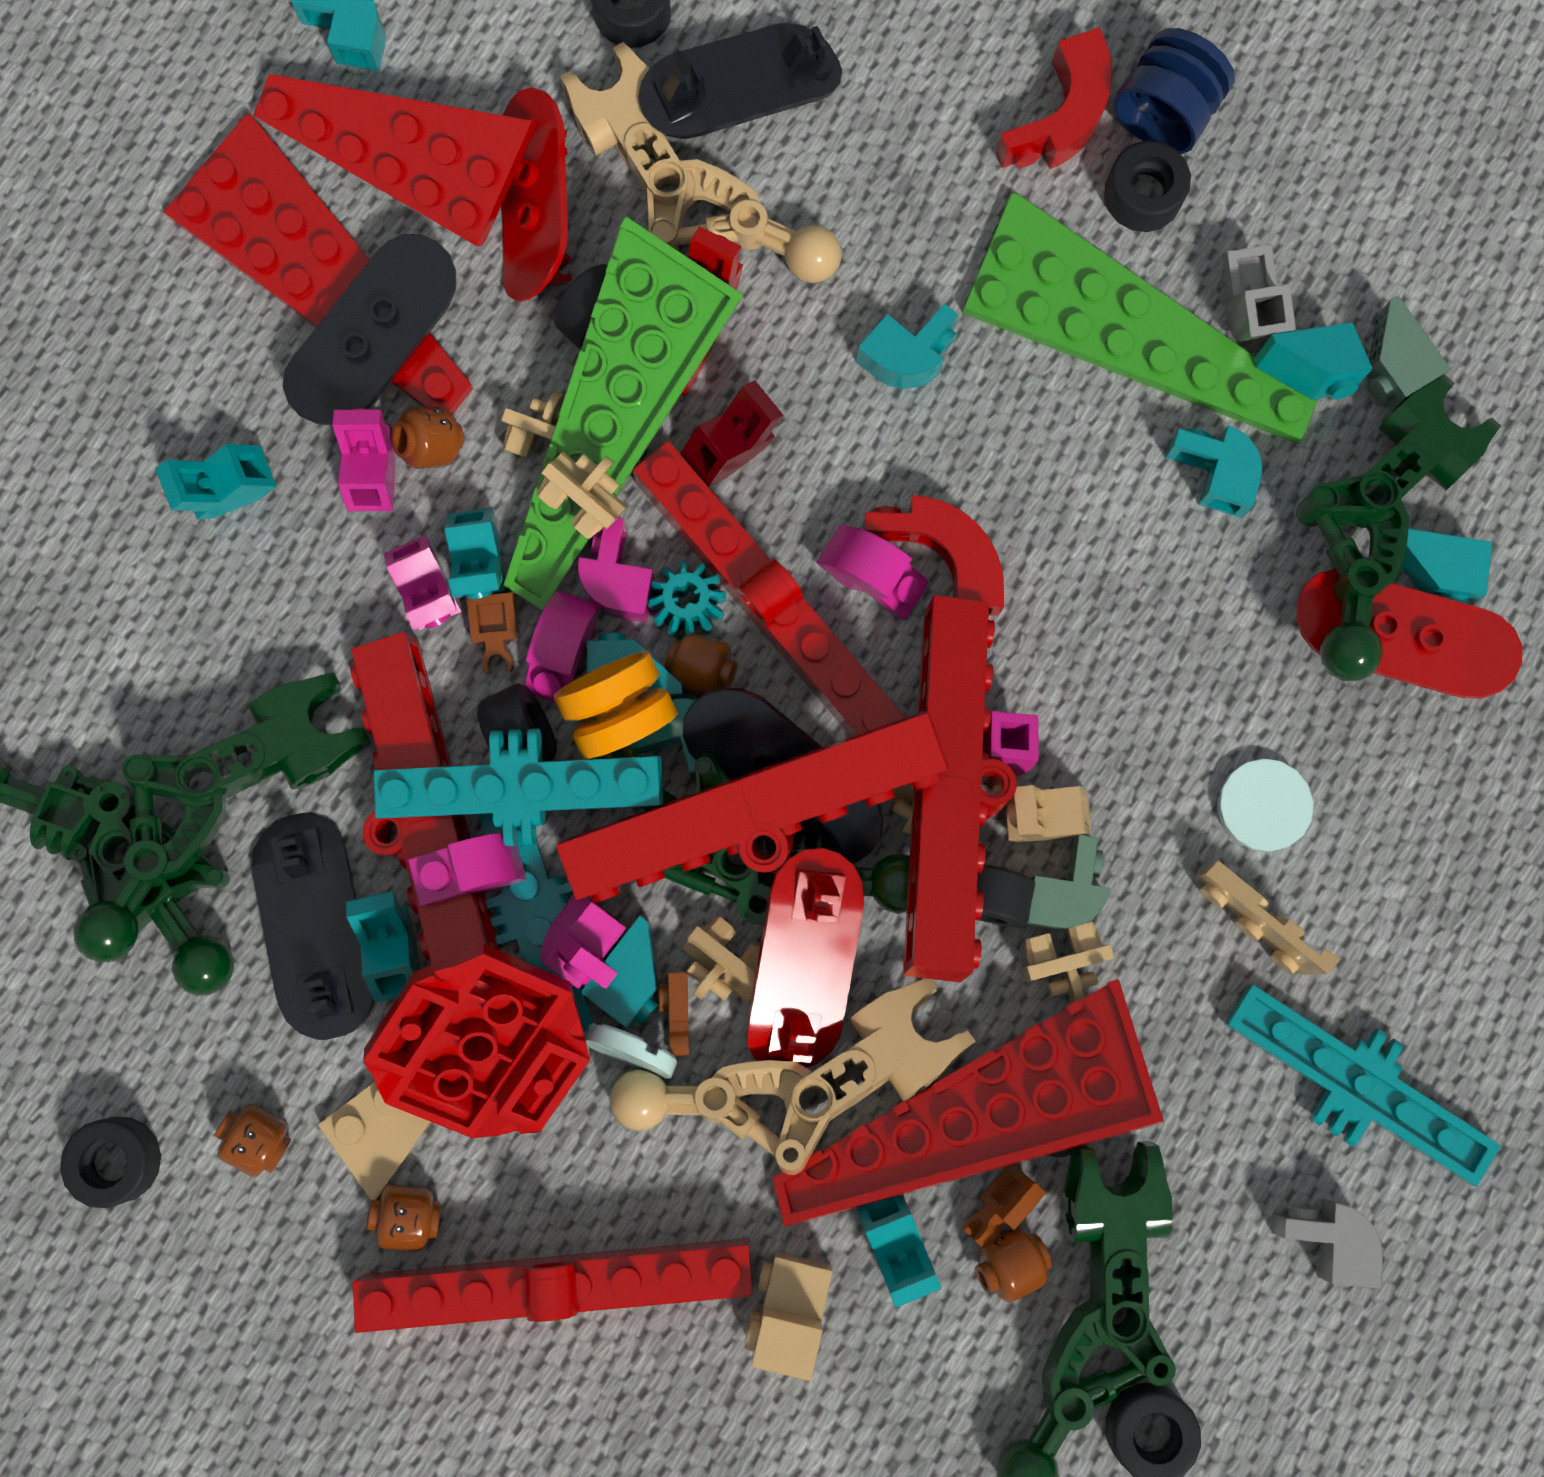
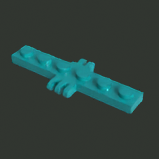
[374,728,663,846]
[479,813,594,1033]
[1224,984,1501,1187]

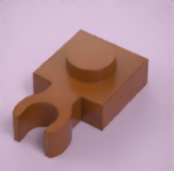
[466,592,520,674]
[659,972,689,1056]
[962,1164,1046,1248]

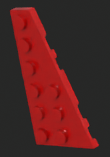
[253,74,538,246]

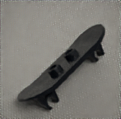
[638,23,842,139]
[283,234,456,425]
[683,687,884,864]
[252,812,373,1040]

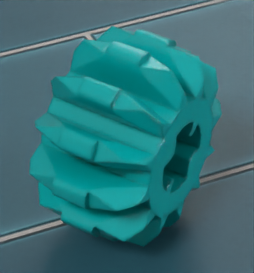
[647,560,726,638]

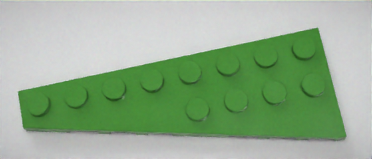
[963,192,1318,444]
[503,216,743,611]

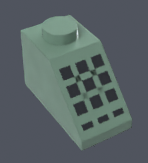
[1367,295,1451,411]

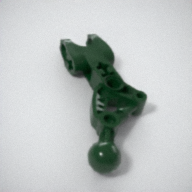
[1296,375,1501,681]
[73,672,370,962]
[996,1141,1176,1477]

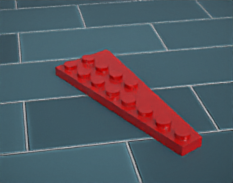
[164,114,473,414]
[772,979,1164,1226]

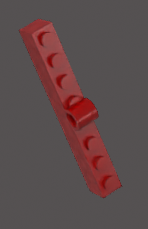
[633,441,905,737]
[903,595,1017,982]
[350,632,500,965]
[556,710,948,903]
[352,1238,753,1333]

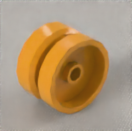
[554,650,678,759]

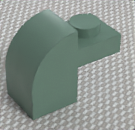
[1026,834,1111,930]

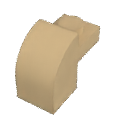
[1006,785,1092,842]

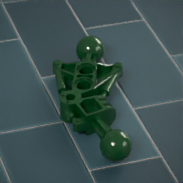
[594,747,910,925]
[0,758,234,996]

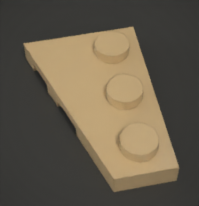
[1196,860,1341,975]
[318,1082,432,1200]

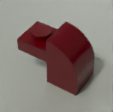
[680,380,784,487]

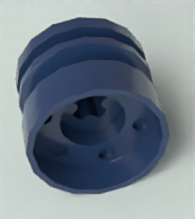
[1113,28,1235,155]

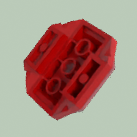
[363,943,590,1138]

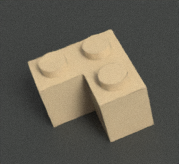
[744,1251,833,1381]

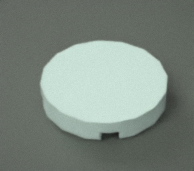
[1217,759,1314,853]
[585,1023,678,1078]

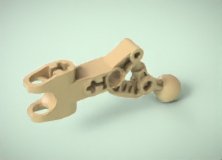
[560,42,842,284]
[609,978,976,1175]

